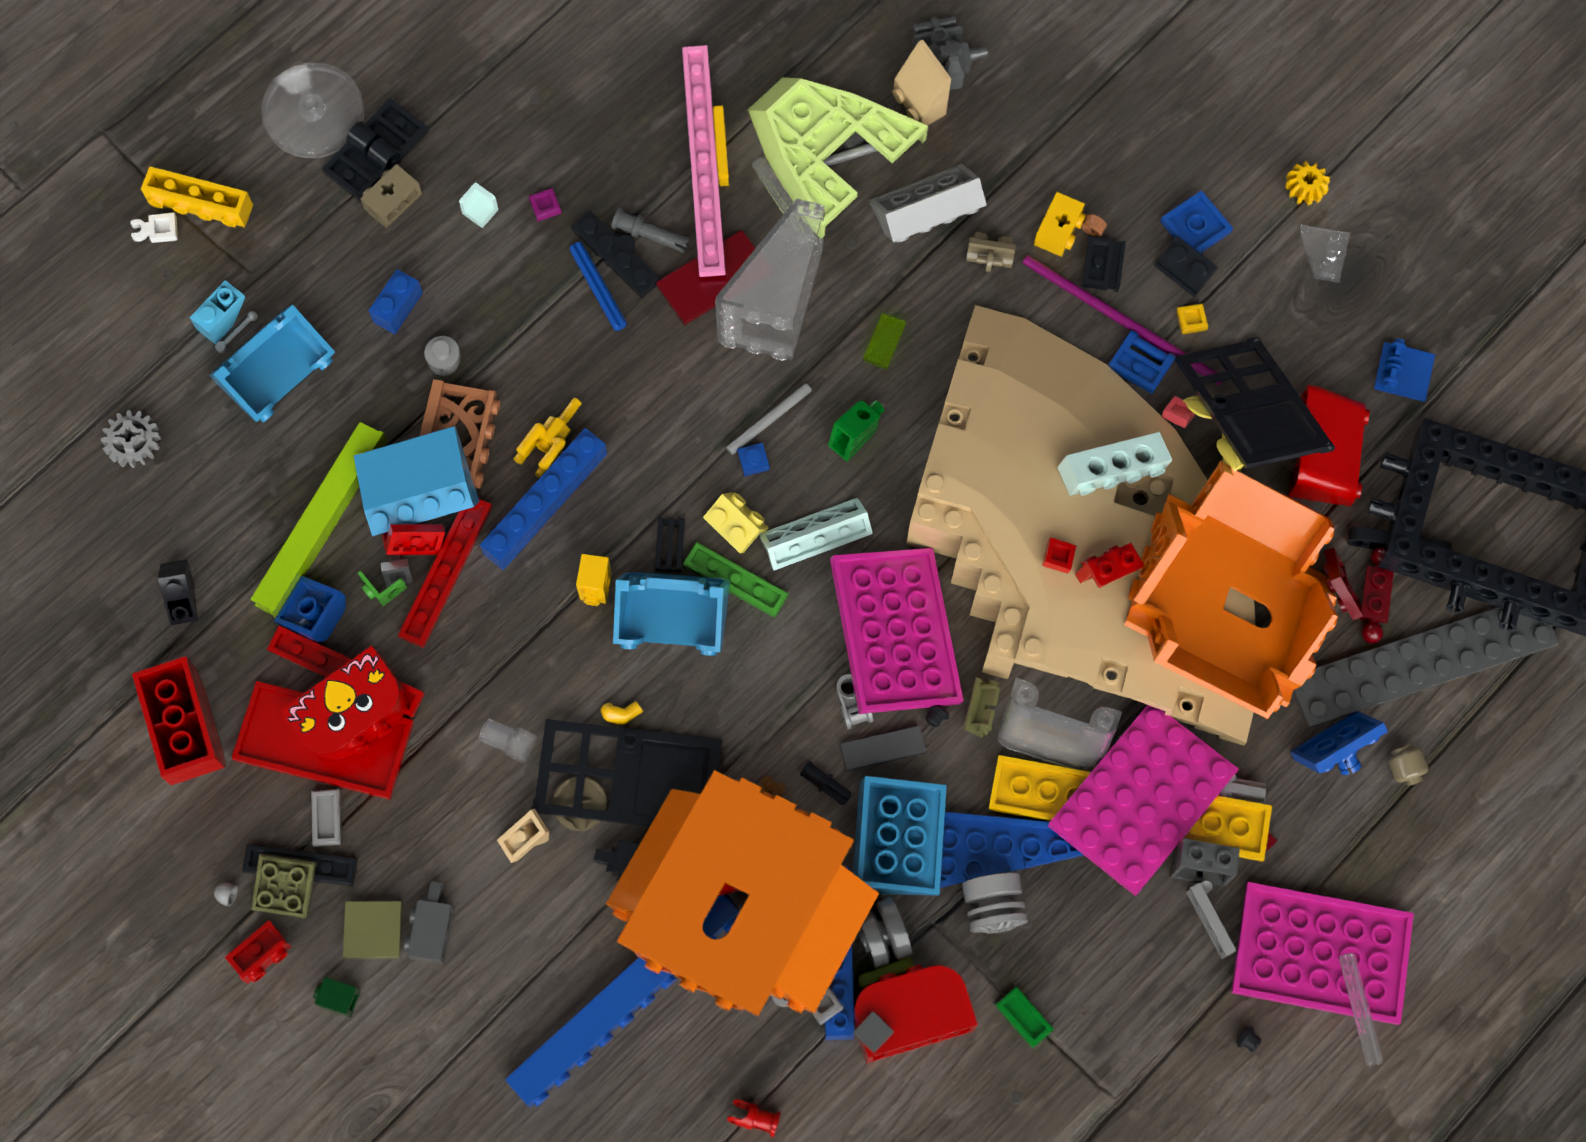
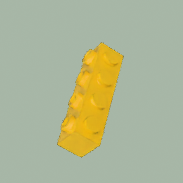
[141,166,253,228]

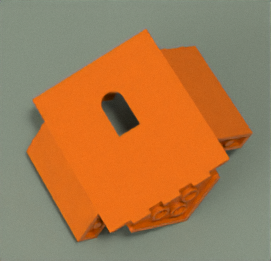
[1124,461,1338,719]
[606,770,879,1016]

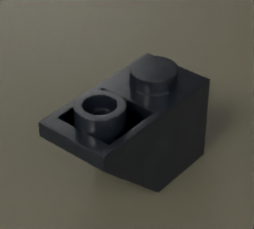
[158,559,198,625]

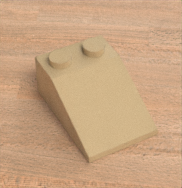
[893,40,951,126]

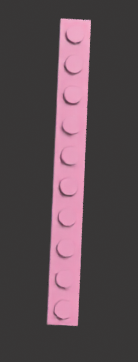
[682,45,726,277]

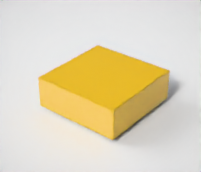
[1176,303,1208,334]

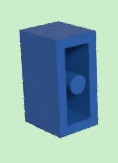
[368,269,423,334]

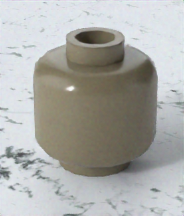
[1388,744,1429,786]

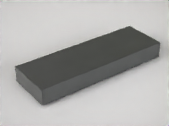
[840,726,926,772]

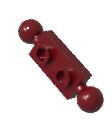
[1360,546,1394,643]

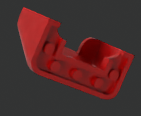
[1288,384,1370,507]

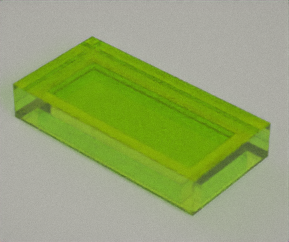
[863,313,906,370]
[857,957,914,988]

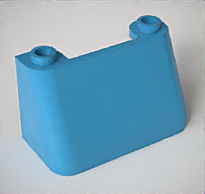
[209,305,335,422]
[613,572,730,656]

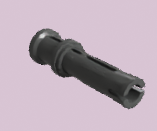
[611,207,690,253]

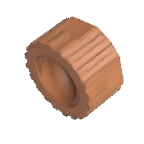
[1081,214,1107,237]

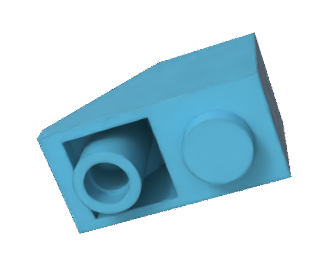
[190,280,245,345]

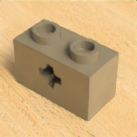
[360,164,422,228]

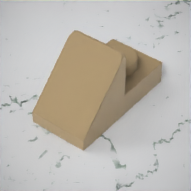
[497,809,549,863]

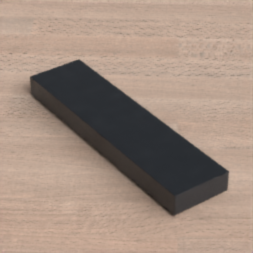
[242,844,358,887]

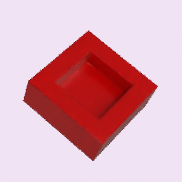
[1042,538,1076,574]

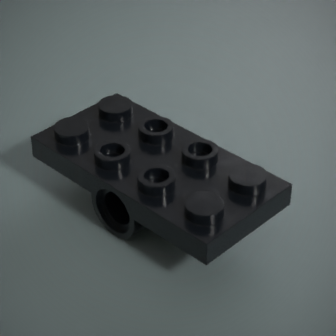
[321,98,429,202]

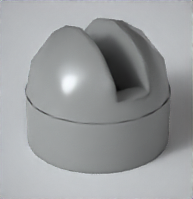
[214,882,238,907]

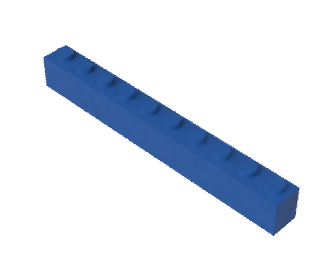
[505,895,739,1108]

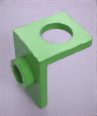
[357,571,407,607]

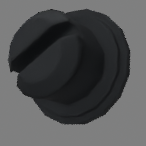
[926,705,949,727]
[1237,1027,1262,1052]

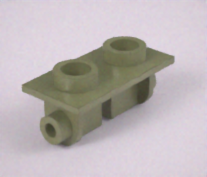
[964,677,1001,738]

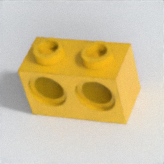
[576,554,612,606]

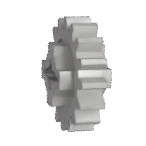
[101,410,161,468]

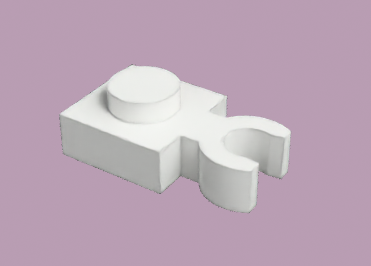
[131,213,178,243]

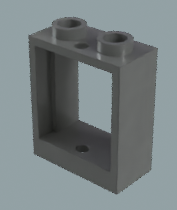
[1170,838,1240,887]

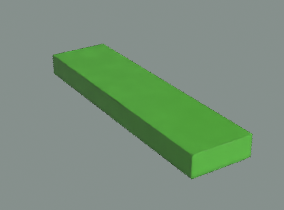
[683,542,789,618]

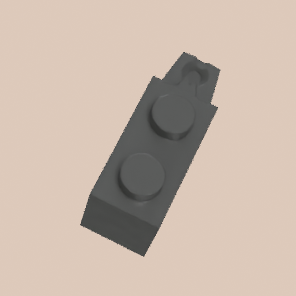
[404,881,454,964]

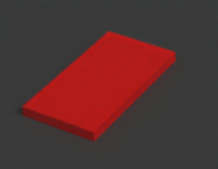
[231,681,414,800]

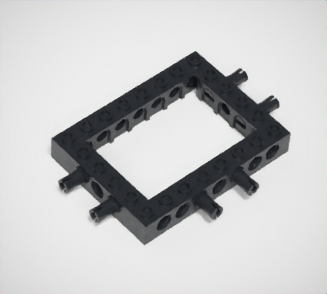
[1367,418,1586,637]

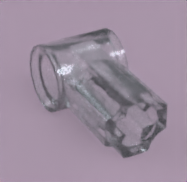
[478,718,538,763]

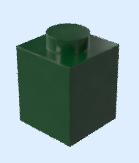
[313,977,361,1018]

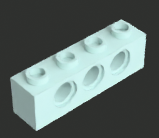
[1057,432,1172,496]

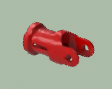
[727,1099,781,1137]

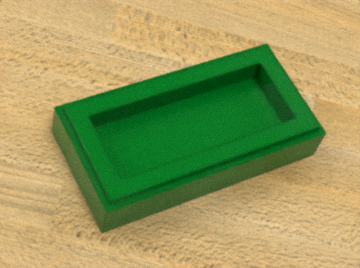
[995,986,1054,1049]

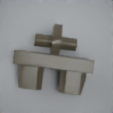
[966,232,1016,273]

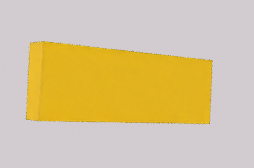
[713,106,729,186]

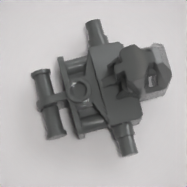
[900,15,988,90]

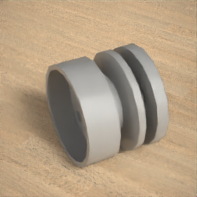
[962,873,1028,934]

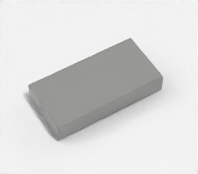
[311,789,342,847]

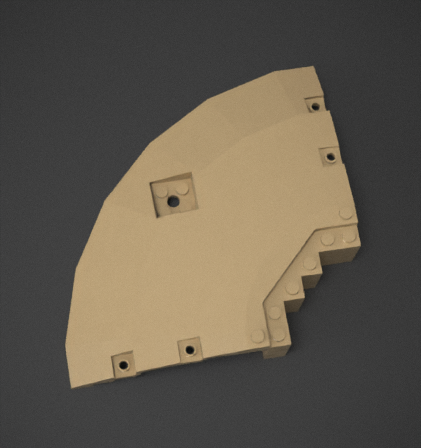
[906,305,1255,745]

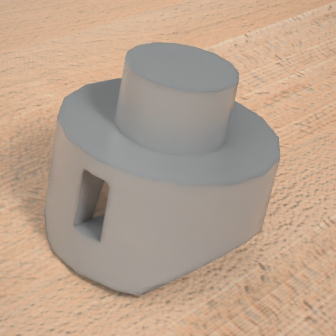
[424,336,461,376]

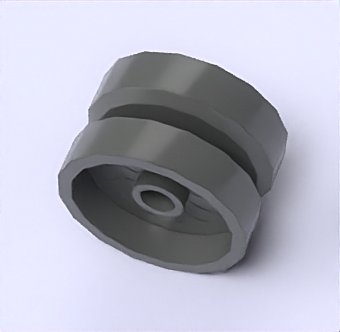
[858,897,912,969]

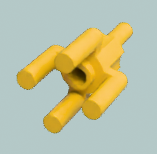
[513,398,582,478]

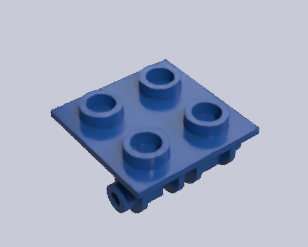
[1374,338,1435,402]

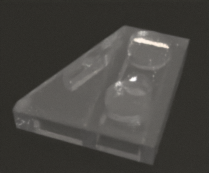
[1300,225,1350,283]

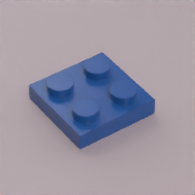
[1160,190,1233,253]

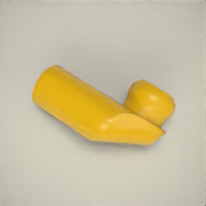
[601,701,643,725]

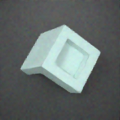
[459,182,498,228]

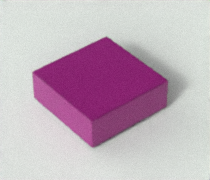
[528,188,561,222]

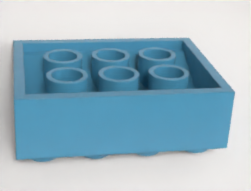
[354,426,479,536]
[853,776,947,896]

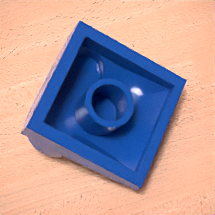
[274,576,346,643]

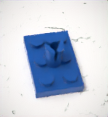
[1290,711,1388,775]

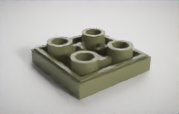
[251,854,316,918]
[343,901,403,959]

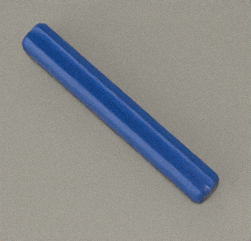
[570,242,627,331]

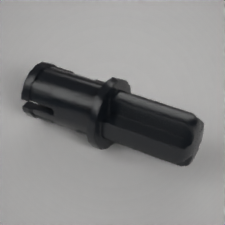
[800,761,852,805]

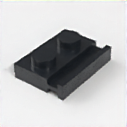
[1081,236,1126,292]
[1154,236,1219,297]

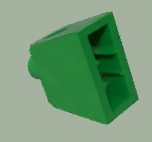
[828,400,885,462]

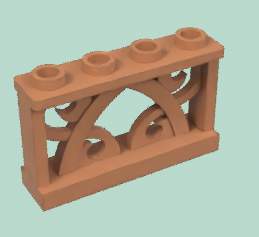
[420,379,501,491]

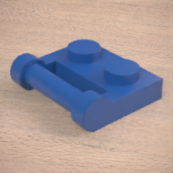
[1108,330,1175,394]

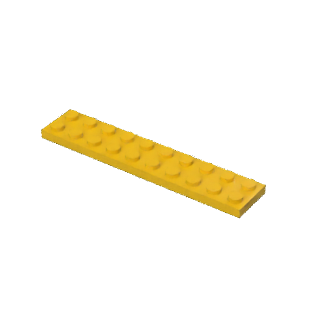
[989,755,1272,862]

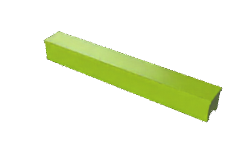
[251,422,387,618]

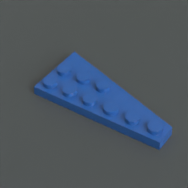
[940,812,1084,888]

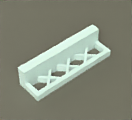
[759,498,873,570]

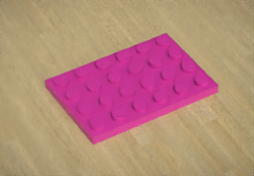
[830,548,964,714]
[1048,705,1239,896]
[1231,882,1414,1025]

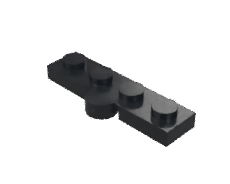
[571,211,660,299]

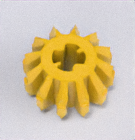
[1285,160,1330,206]

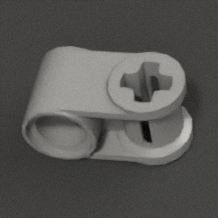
[836,674,873,730]

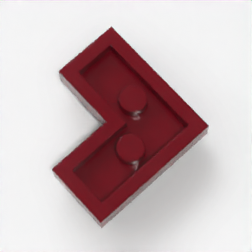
[1323,547,1363,620]

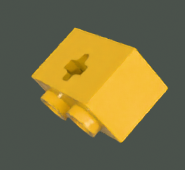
[1034,192,1086,257]

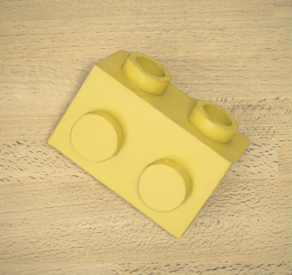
[703,492,769,553]

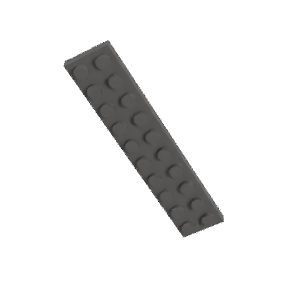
[1293,607,1559,729]

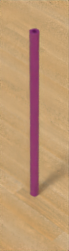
[1022,255,1222,385]

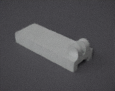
[1186,881,1236,959]

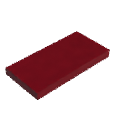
[656,230,770,326]

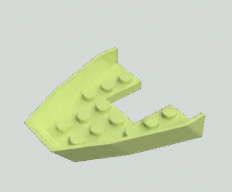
[748,77,928,239]

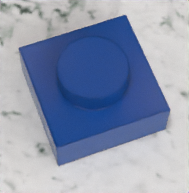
[737,443,770,477]

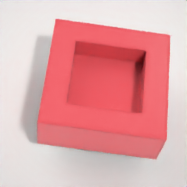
[1162,396,1196,428]

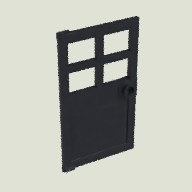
[1175,337,1335,469]
[531,719,722,827]

